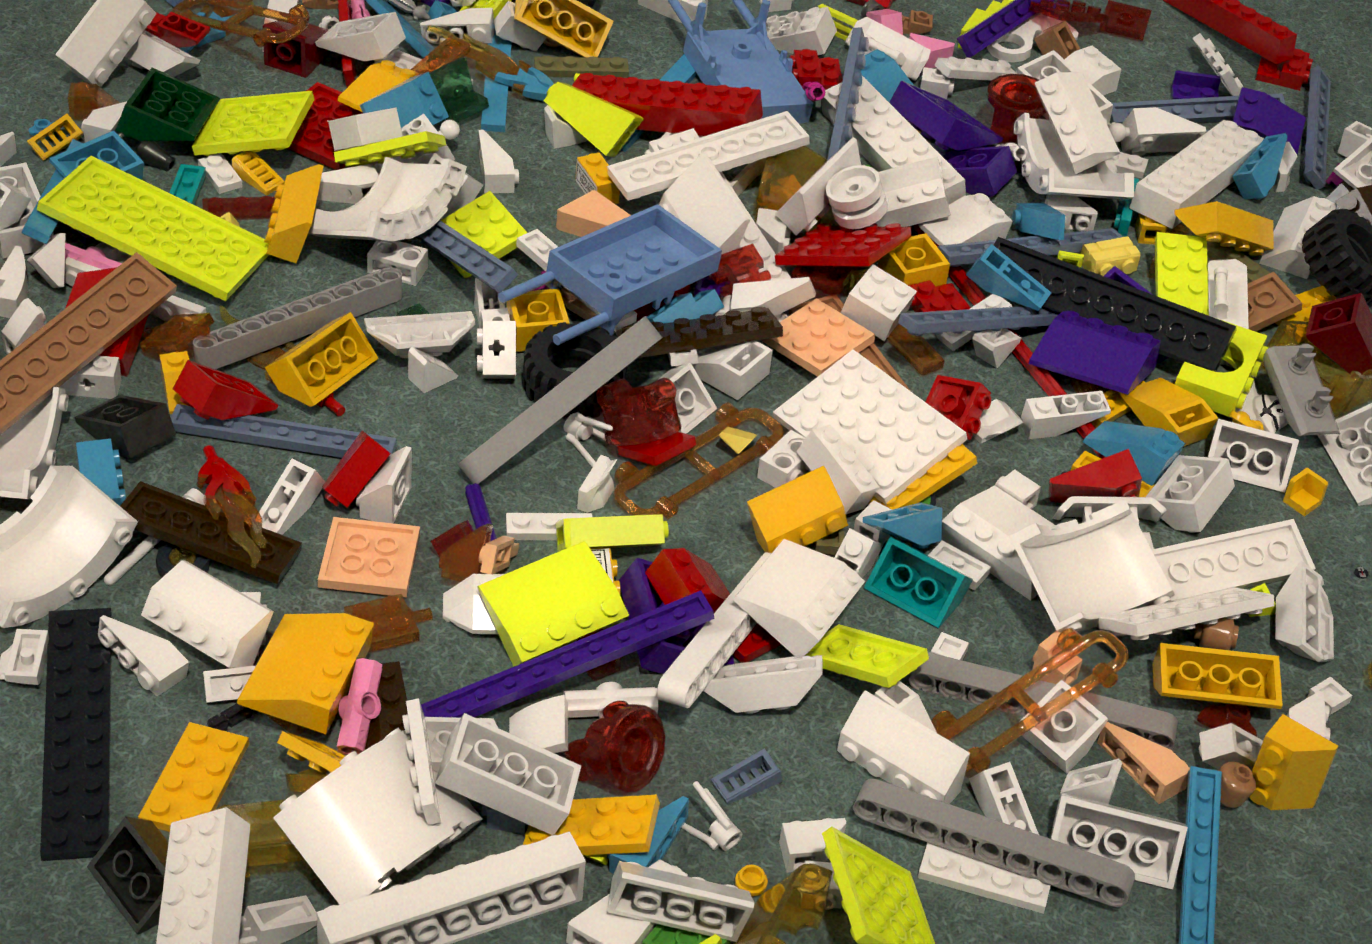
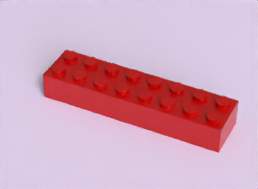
[572,73,763,136]

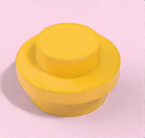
[735,865,768,896]

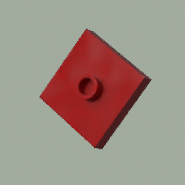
[617,426,696,466]

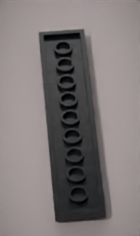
[994,237,1237,372]
[40,608,112,861]

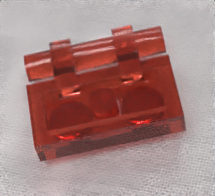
[711,243,771,297]

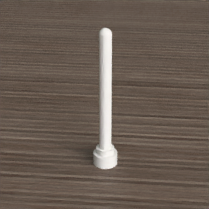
[104,488,208,586]

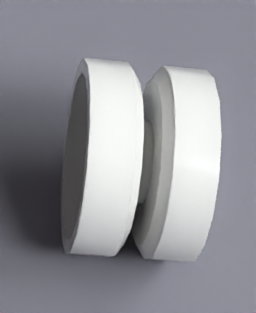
[826,165,888,229]

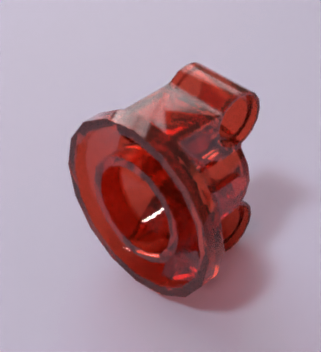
[987,74,1047,144]
[596,378,682,446]
[564,701,666,793]

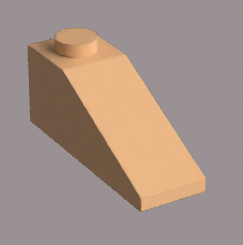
[1097,722,1190,804]

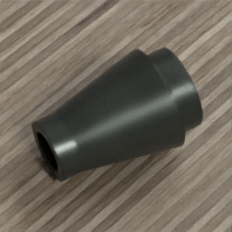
[136,141,176,171]

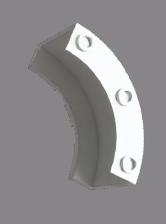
[1014,113,1134,200]
[308,157,467,241]
[0,387,69,499]
[0,466,138,628]
[1009,499,1175,636]
[273,728,482,905]

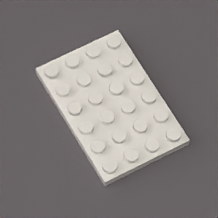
[773,349,967,505]

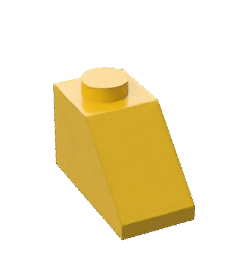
[159,351,189,414]

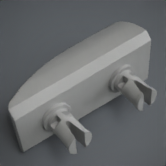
[1263,344,1340,436]

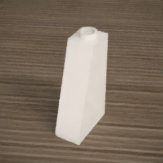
[566,860,688,944]

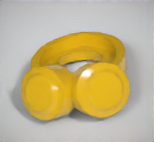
[1229,410,1264,430]

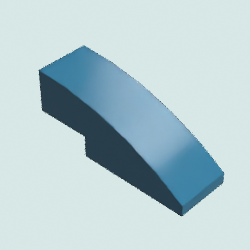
[647,289,724,324]

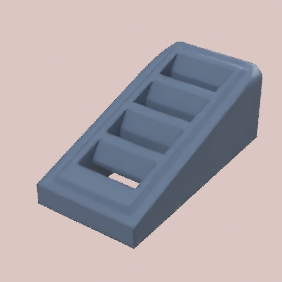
[711,748,782,805]

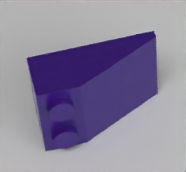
[1232,87,1306,154]
[942,146,1017,197]

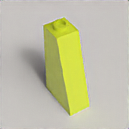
[543,82,644,157]
[556,514,669,552]

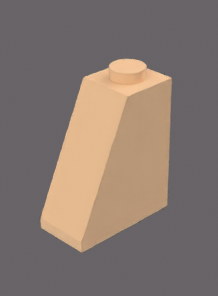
[556,190,631,237]

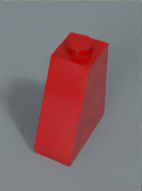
[322,431,391,507]

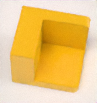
[1283,468,1328,517]

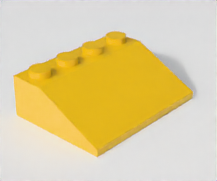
[237,613,374,734]

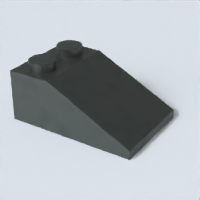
[74,395,176,459]

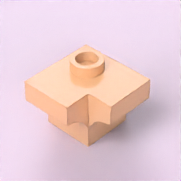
[1031,631,1082,685]

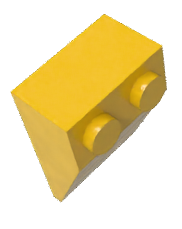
[338,60,417,112]

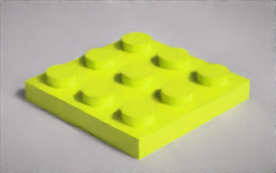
[440,191,527,278]

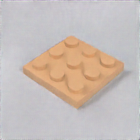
[762,298,875,377]
[318,517,420,597]

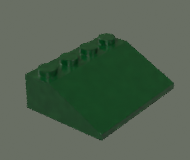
[116,67,220,141]

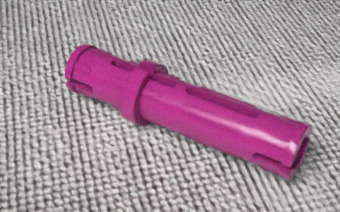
[802,82,826,101]

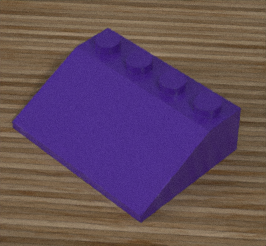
[889,80,1003,151]
[1029,311,1161,395]
[618,558,735,674]

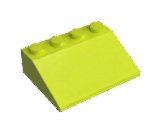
[477,541,629,666]

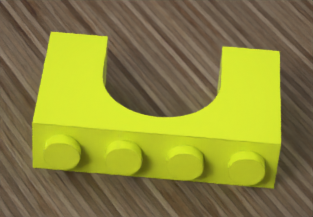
[1175,317,1269,418]

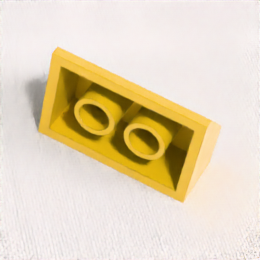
[747,466,848,553]
[1249,714,1339,810]

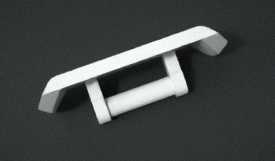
[845,17,931,81]
[1208,259,1249,329]
[1052,496,1166,525]

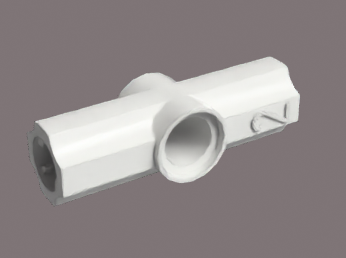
[563,682,658,722]

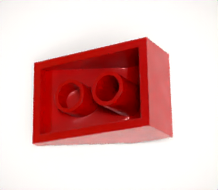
[172,360,279,420]
[1048,449,1142,503]
[645,548,730,613]

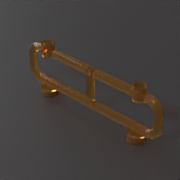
[172,0,309,47]
[614,402,784,520]
[932,628,1129,773]

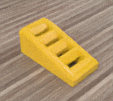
[27,114,83,161]
[232,151,285,196]

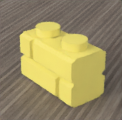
[1081,236,1141,276]

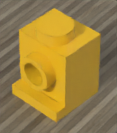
[1135,213,1167,245]

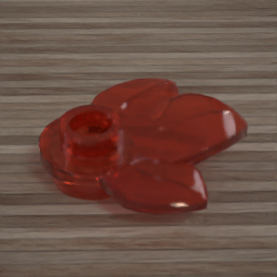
[1197,703,1257,737]

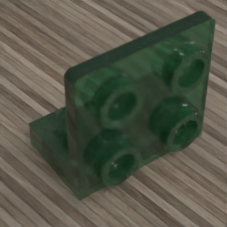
[429,57,489,123]

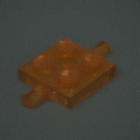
[139,313,214,354]
[344,594,433,652]

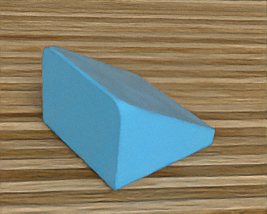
[428,0,457,19]

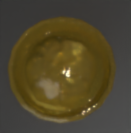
[285,769,328,792]

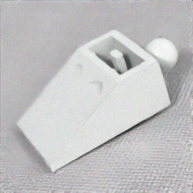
[1109,107,1206,156]
[372,114,460,175]

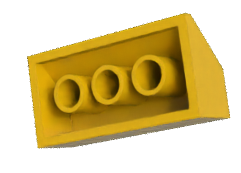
[514,0,614,58]
[264,164,324,263]
[1174,201,1274,256]
[265,312,378,407]
[1153,643,1283,709]

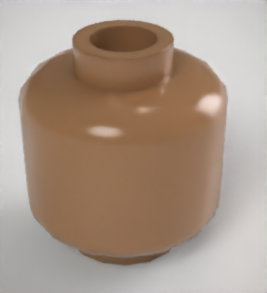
[1194,617,1239,650]
[1218,761,1256,808]

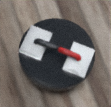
[1354,567,1369,578]

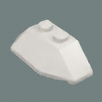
[124,30,200,77]
[364,311,475,358]
[1275,561,1334,662]
[443,574,504,634]
[703,655,823,714]

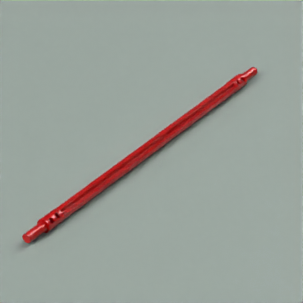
[913,224,1105,459]

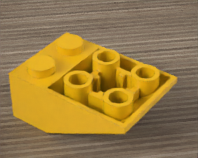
[1120,377,1218,446]

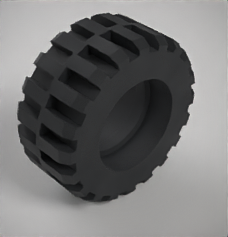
[1302,209,1372,304]
[523,321,627,419]

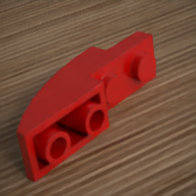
[145,12,211,47]

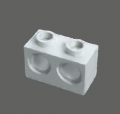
[367,240,428,286]
[757,430,811,488]

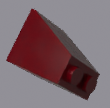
[263,18,332,78]
[1305,293,1372,377]

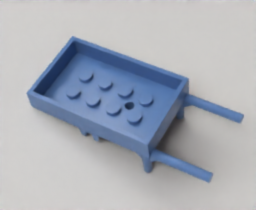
[668,0,813,124]
[498,204,722,345]

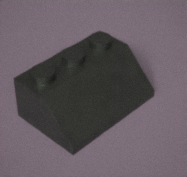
[87,816,169,934]

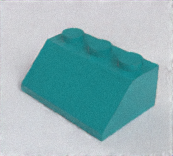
[864,537,973,628]

